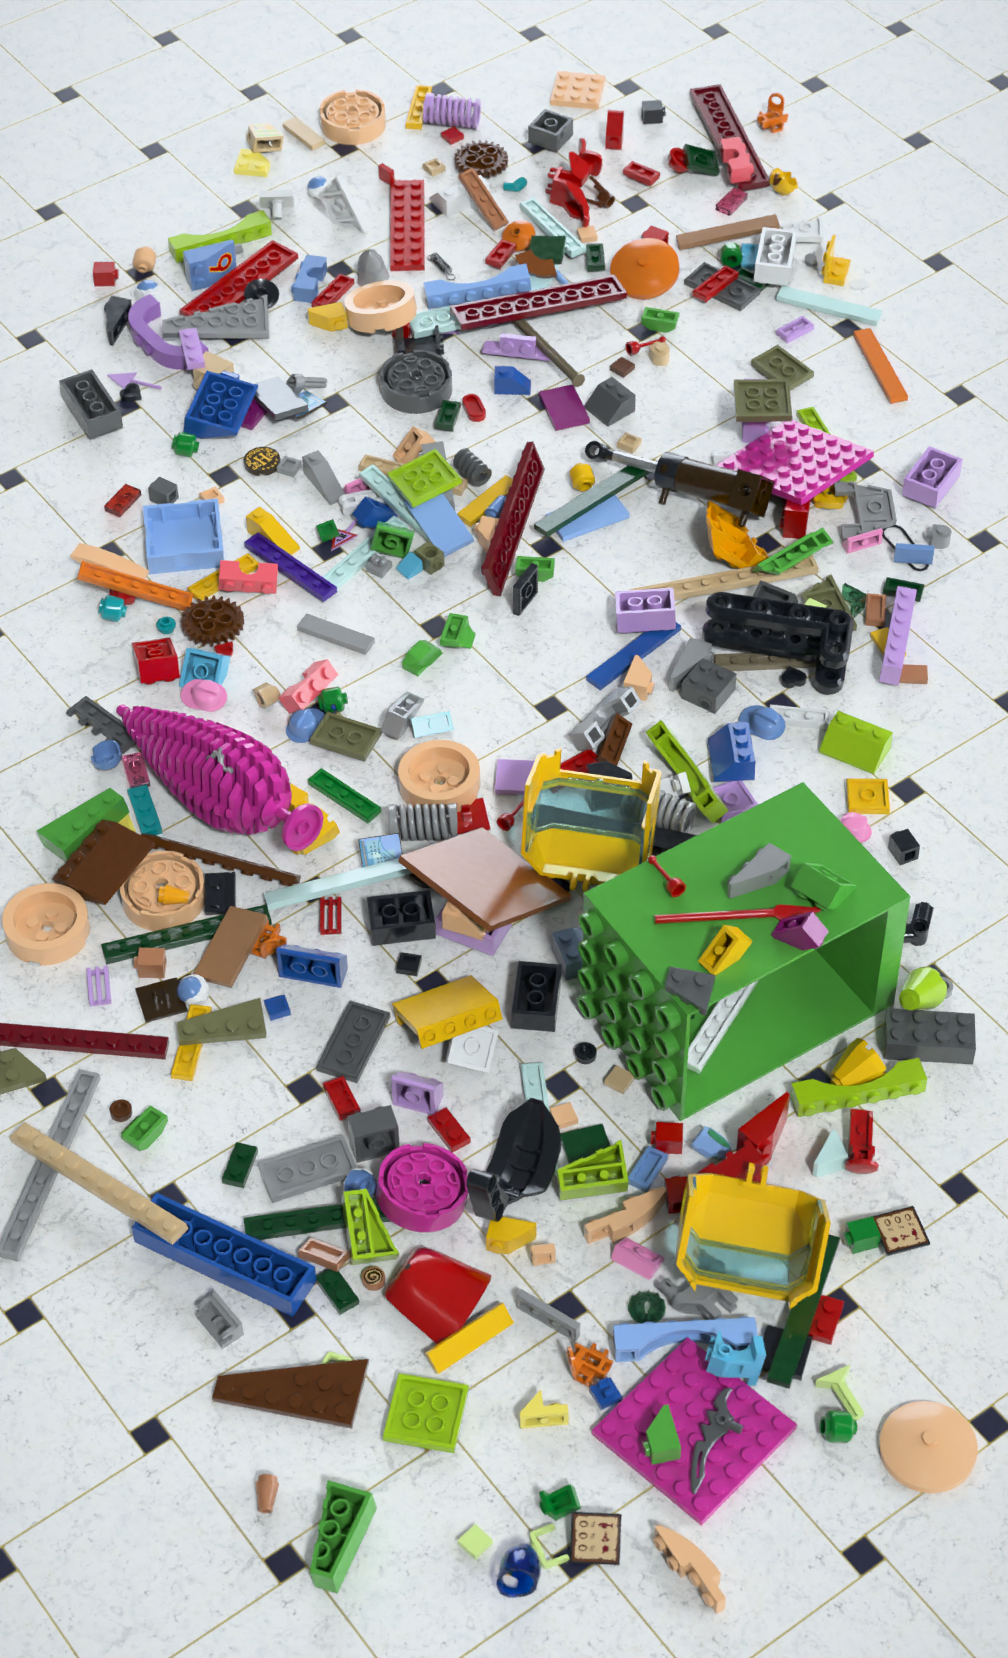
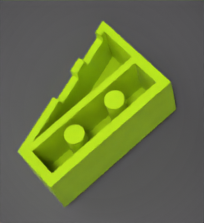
[556,1140,629,1201]
[341,1189,399,1265]

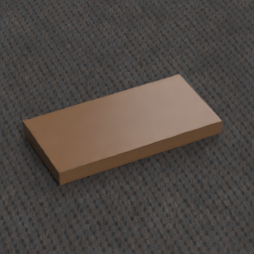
[193,906,269,988]

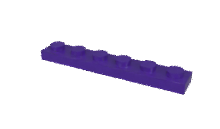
[244,532,337,602]

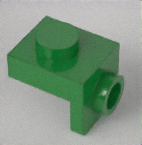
[539,1484,581,1521]

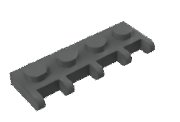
[66,696,136,754]

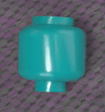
[98,595,127,622]

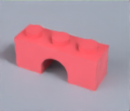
[720,137,754,183]
[219,560,278,594]
[278,659,338,713]

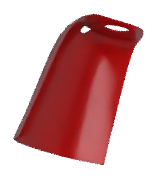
[384,1248,492,1344]

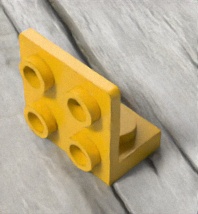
[821,235,851,286]

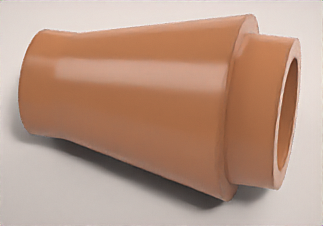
[255,1474,279,1513]

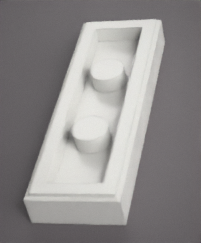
[770,705,830,730]

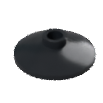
[244,279,279,308]

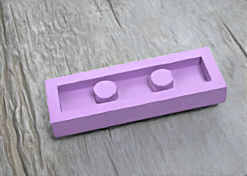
[179,328,205,370]

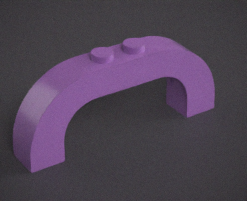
[128,294,209,370]

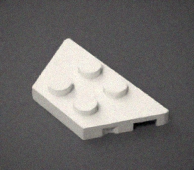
[318,173,368,233]

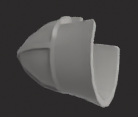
[357,249,390,286]

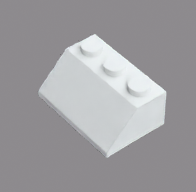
[429,175,490,217]

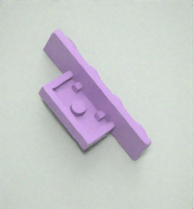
[482,333,555,361]

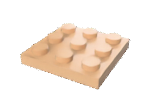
[550,71,605,110]

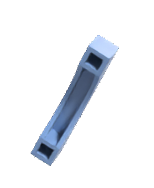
[424,264,531,309]
[613,1316,758,1362]

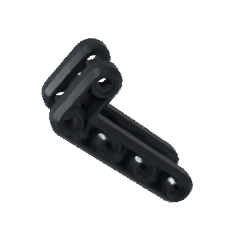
[702,592,854,694]

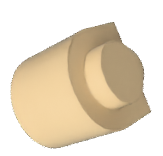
[649,341,670,366]
[253,682,280,709]

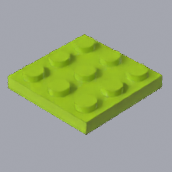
[387,449,462,508]
[383,1373,469,1453]

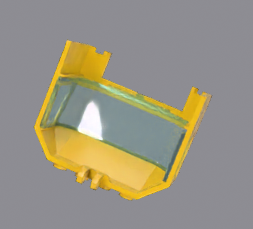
[521,748,661,892]
[676,1163,831,1309]

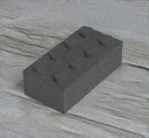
[59,369,123,439]
[884,1009,976,1064]

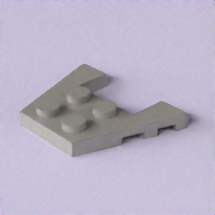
[833,480,897,542]

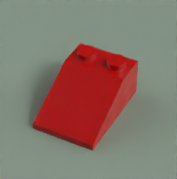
[131,637,180,685]
[736,1092,790,1167]

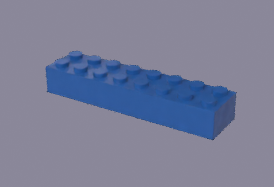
[132,1193,317,1317]

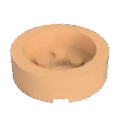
[320,89,386,145]
[344,281,417,333]
[398,740,481,813]
[119,851,205,931]
[2,883,90,965]

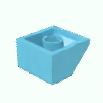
[179,648,231,687]

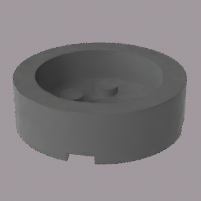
[380,350,452,414]

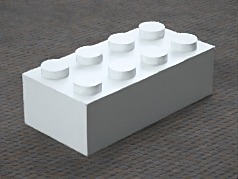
[754,227,797,286]

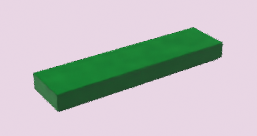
[308,768,382,824]

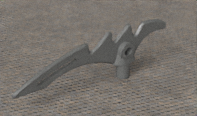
[691,1387,744,1494]

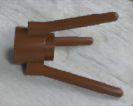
[586,176,615,208]

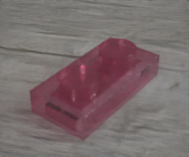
[715,187,748,216]
[122,752,151,788]

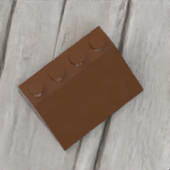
[52,819,155,905]

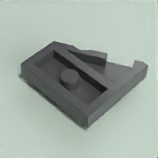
[665,966,716,1016]

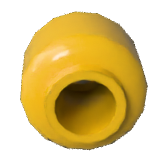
[569,463,595,491]

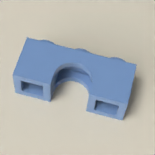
[291,254,327,303]

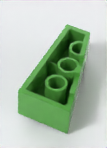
[37,788,130,862]
[310,1480,377,1594]

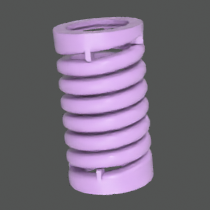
[423,93,481,129]

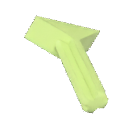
[815,1365,864,1421]

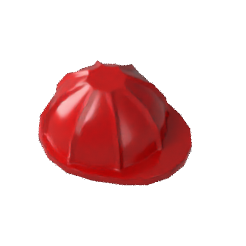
[668,148,690,173]

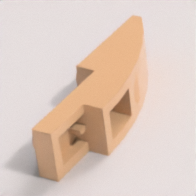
[584,1187,666,1244]
[653,1525,726,1614]

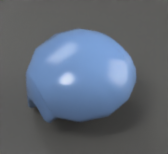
[91,740,122,770]

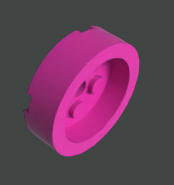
[376,1143,468,1232]

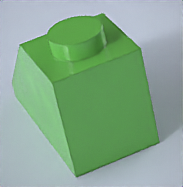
[642,1404,681,1465]

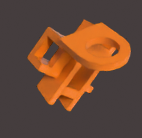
[757,93,788,134]
[251,920,287,959]
[566,1343,614,1387]

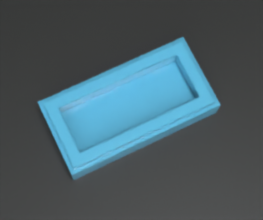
[741,243,759,271]

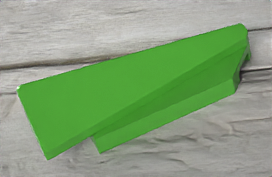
[753,527,834,576]

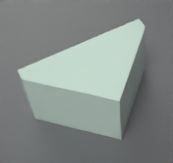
[812,1129,848,1177]

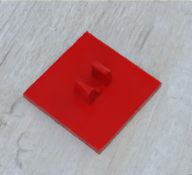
[450,798,491,835]

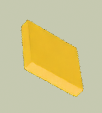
[846,778,890,814]

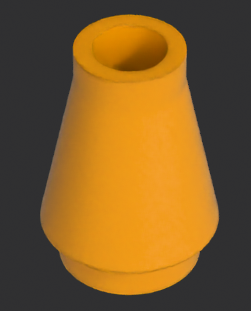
[158,884,189,905]

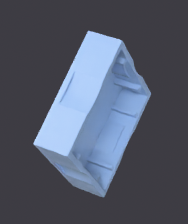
[143,498,224,574]

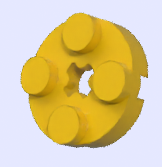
[812,485,848,509]

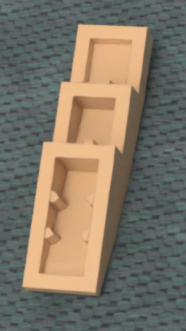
[70,543,150,579]

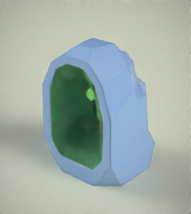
[690,1126,731,1159]

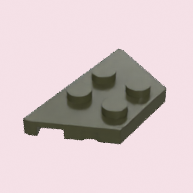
[801,574,857,631]
[0,1048,47,1095]

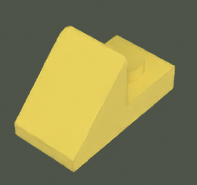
[520,1390,569,1429]

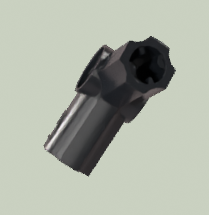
[903,902,934,946]

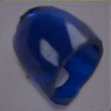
[497,1544,541,1598]

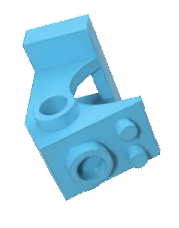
[705,1331,766,1386]

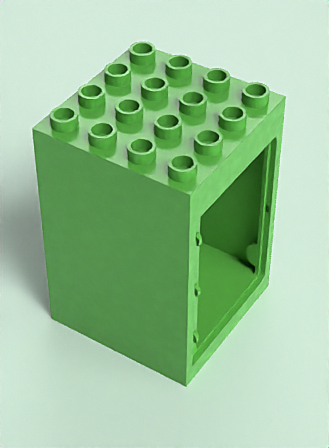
[577,782,911,1121]

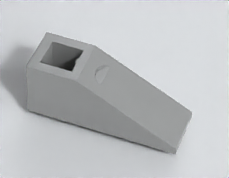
[727,843,791,899]

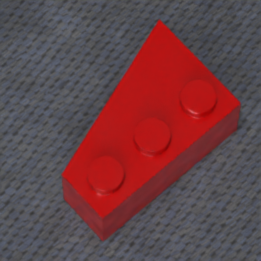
[780,499,811,539]
[696,1139,763,1182]

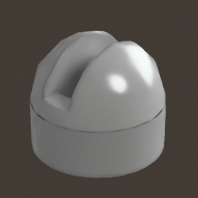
[804,252,817,266]

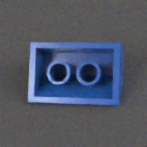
[708,722,756,782]
[276,944,348,988]

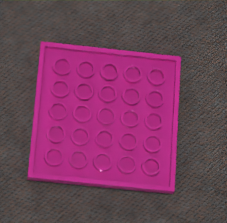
[717,420,874,505]
[592,1337,797,1526]

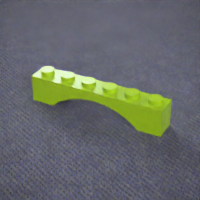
[168,210,272,263]
[646,720,729,823]
[790,1058,927,1117]

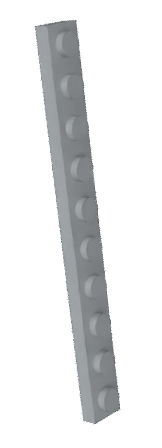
[0,1069,101,1262]

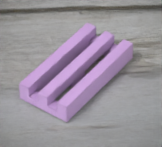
[776,316,814,344]
[86,965,112,1007]

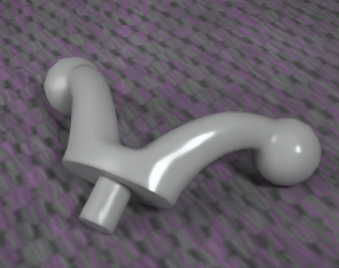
[206,747,234,774]

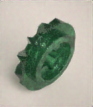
[628,1290,666,1324]

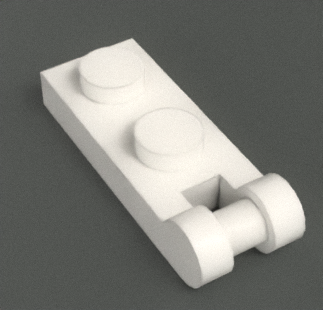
[338,489,388,515]

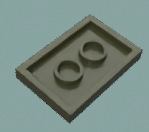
[751,345,814,391]
[310,712,382,762]

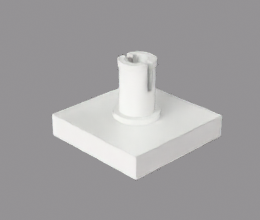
[259,190,295,220]
[445,1026,499,1073]

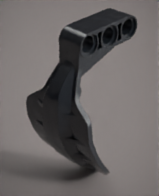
[466,1098,562,1222]

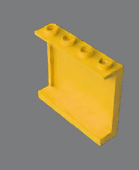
[392,975,503,1049]

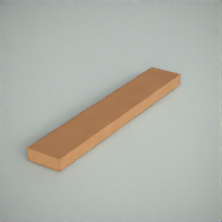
[676,214,780,250]

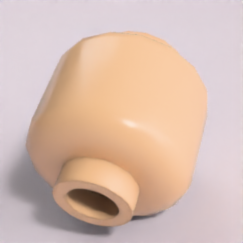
[132,246,156,273]

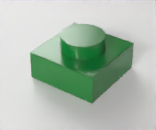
[316,519,340,542]

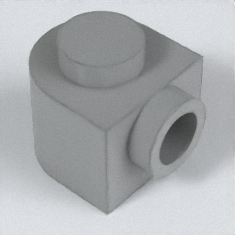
[928,524,952,549]

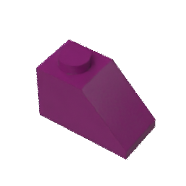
[771,911,828,951]

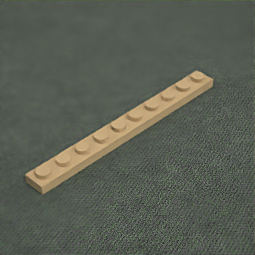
[629,555,819,600]
[9,1122,188,1245]

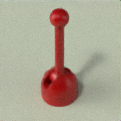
[625,336,666,356]
[497,797,524,831]
[648,856,686,897]

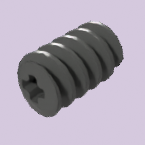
[453,448,492,486]

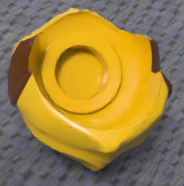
[770,168,798,196]

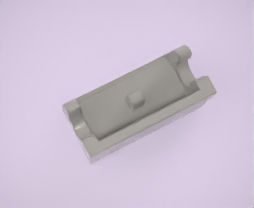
[195,1291,244,1349]

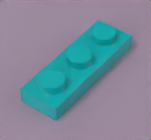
[127,784,163,835]

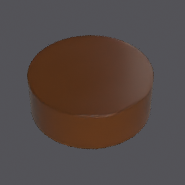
[109,1099,133,1122]

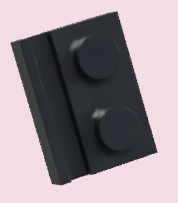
[205,872,236,915]

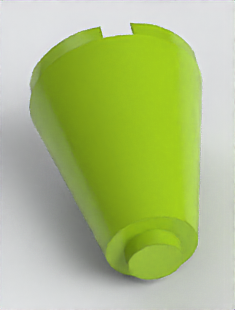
[899,967,947,1010]

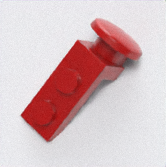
[845,1109,879,1174]

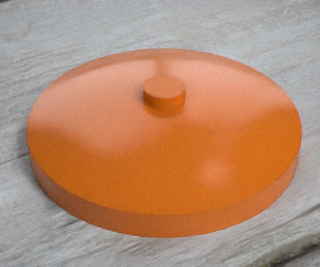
[610,238,680,299]

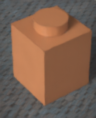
[134,948,167,978]

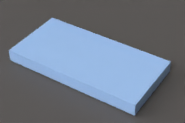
[404,493,474,557]
[546,495,630,542]

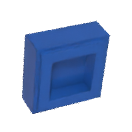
[264,994,291,1021]

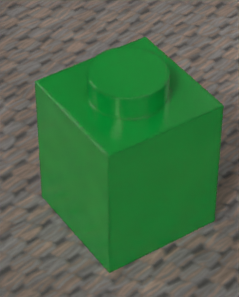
[843,1216,881,1254]

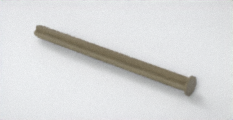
[512,319,585,387]

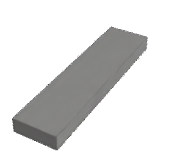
[297,613,375,655]

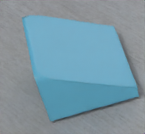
[396,552,423,580]

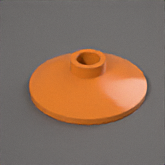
[502,220,536,251]

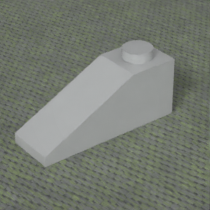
[302,450,345,505]
[669,638,714,692]
[381,691,425,739]

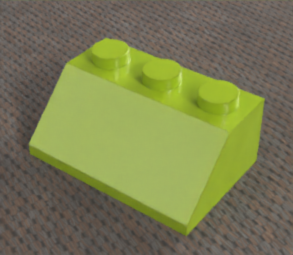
[819,711,893,775]

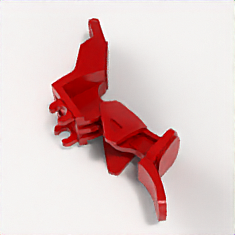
[545,138,602,228]

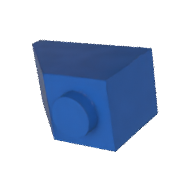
[494,366,531,395]
[353,496,398,529]

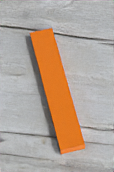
[853,328,908,404]
[77,561,194,611]

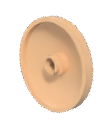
[879,1401,978,1493]

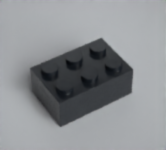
[367,890,436,946]
[512,961,562,1032]

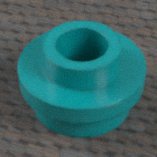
[156,617,176,634]

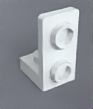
[660,772,691,797]

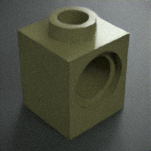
[415,541,444,575]

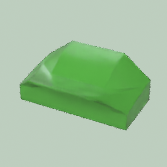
[641,307,680,333]
[515,556,555,582]
[440,613,476,649]
[402,640,443,677]
[121,1105,168,1151]

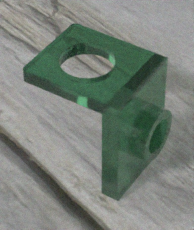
[842,583,866,618]

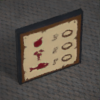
[873,1206,930,1256]
[570,1511,622,1565]

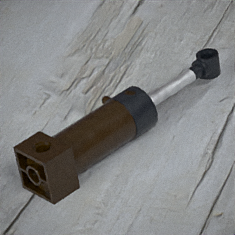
[585,441,775,527]

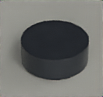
[575,1042,597,1064]

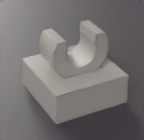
[366,553,392,578]

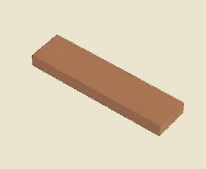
[458,168,509,231]

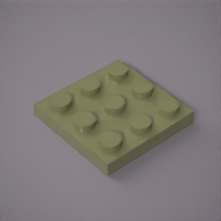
[733,379,792,422]

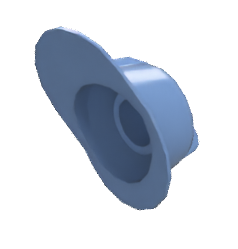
[739,705,785,740]
[286,708,325,743]

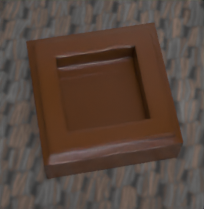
[610,357,635,378]

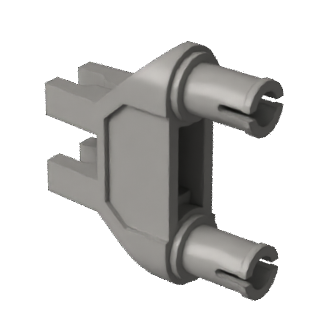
[658,1251,738,1320]

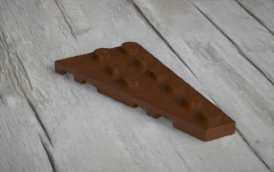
[212,1359,369,1429]

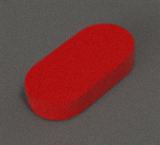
[462,394,486,422]

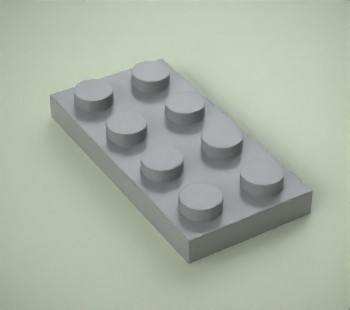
[258,1135,357,1203]

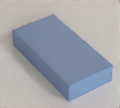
[894,543,934,564]
[628,1145,668,1193]

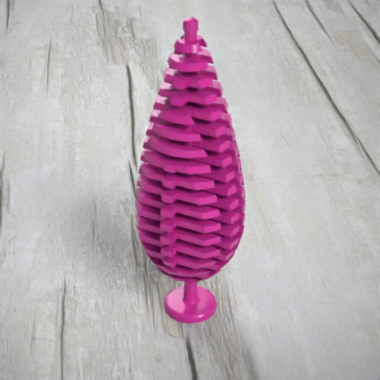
[116,704,323,851]

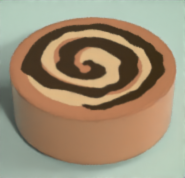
[362,1267,386,1291]

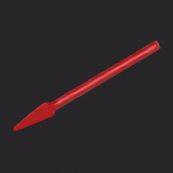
[655,904,821,924]

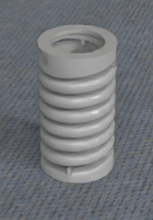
[620,790,697,833]
[389,803,458,841]

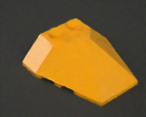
[706,500,769,568]

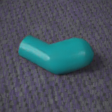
[503,177,527,192]

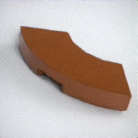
[515,250,558,278]

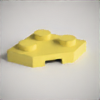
[234,149,270,177]

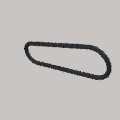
[882,525,929,571]

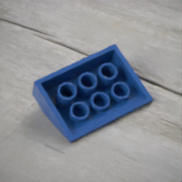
[184,371,259,438]

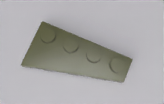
[176,998,266,1046]

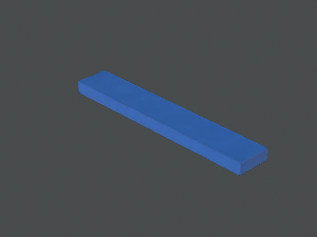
[586,622,681,691]

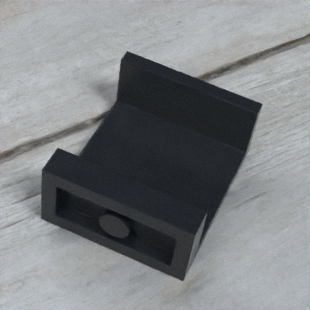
[396,325,444,356]

